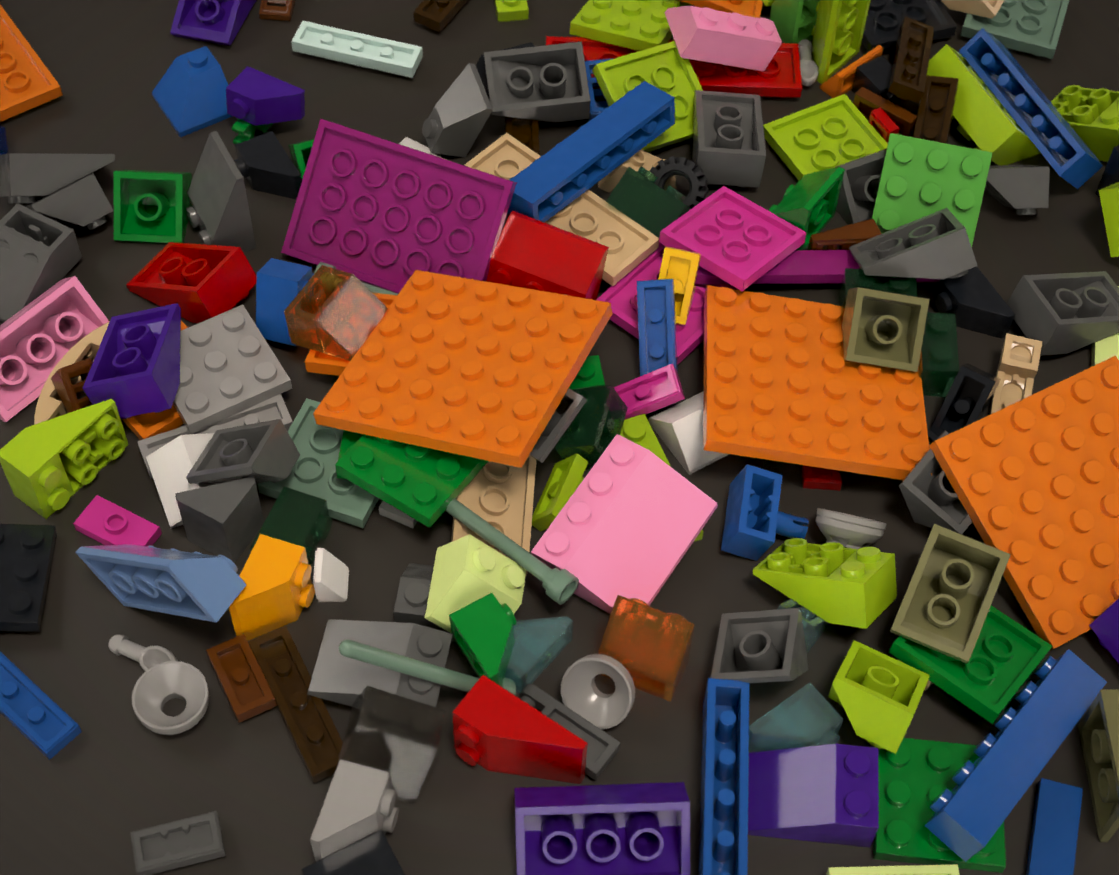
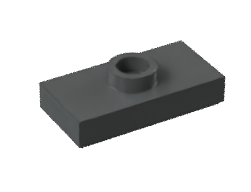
[130,811,226,875]

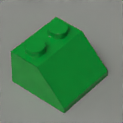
[768,167,845,250]
[113,169,192,243]

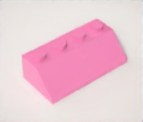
[0,276,110,422]

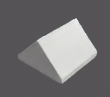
[649,391,729,475]
[146,433,215,529]

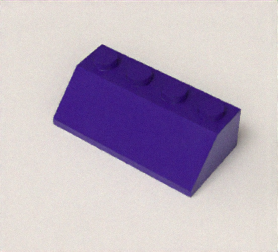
[514,782,690,875]

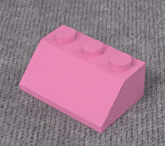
[665,6,782,71]

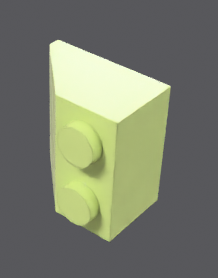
[425,534,526,633]

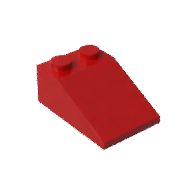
[126,242,257,323]
[452,675,588,784]

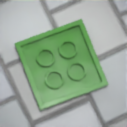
[871,133,993,247]

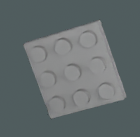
[173,304,292,434]

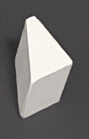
[313,548,349,602]

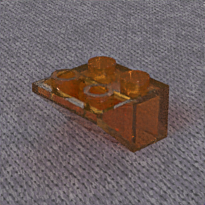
[284,265,389,361]
[598,595,695,702]

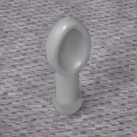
[798,40,819,86]
[108,634,178,671]

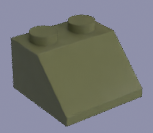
[842,287,930,372]

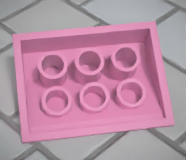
[531,434,718,628]

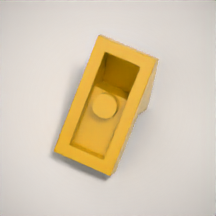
[658,246,701,325]

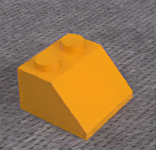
[229,534,315,641]

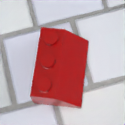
[486,211,609,300]

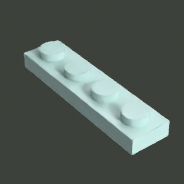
[291,21,423,78]

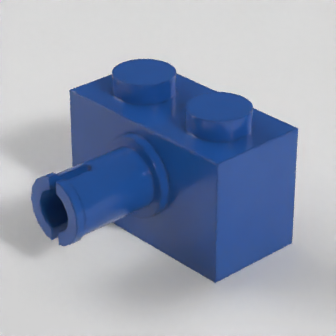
[256,258,318,346]
[721,464,809,561]

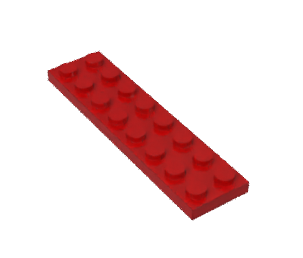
[546,36,802,98]

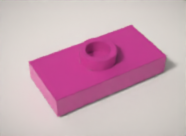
[606,364,685,422]
[73,495,162,547]

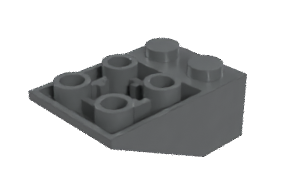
[0,203,82,323]

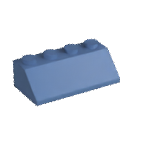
[75,544,246,623]

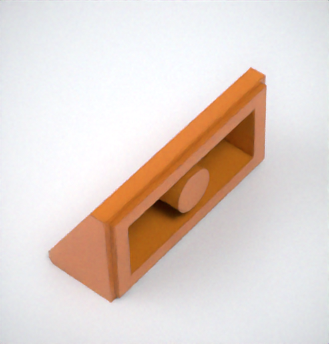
[819,45,883,98]

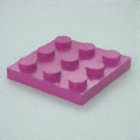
[659,186,807,291]
[596,243,735,365]

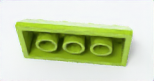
[812,0,871,84]
[927,44,1041,165]

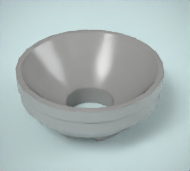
[816,508,887,549]
[561,654,635,729]
[132,661,209,735]

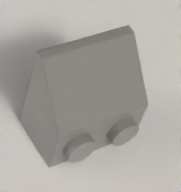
[310,759,399,862]

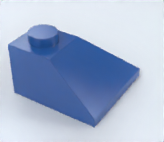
[152,46,233,138]

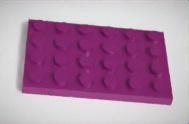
[281,119,517,293]

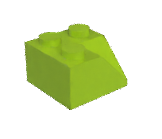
[828,640,930,754]

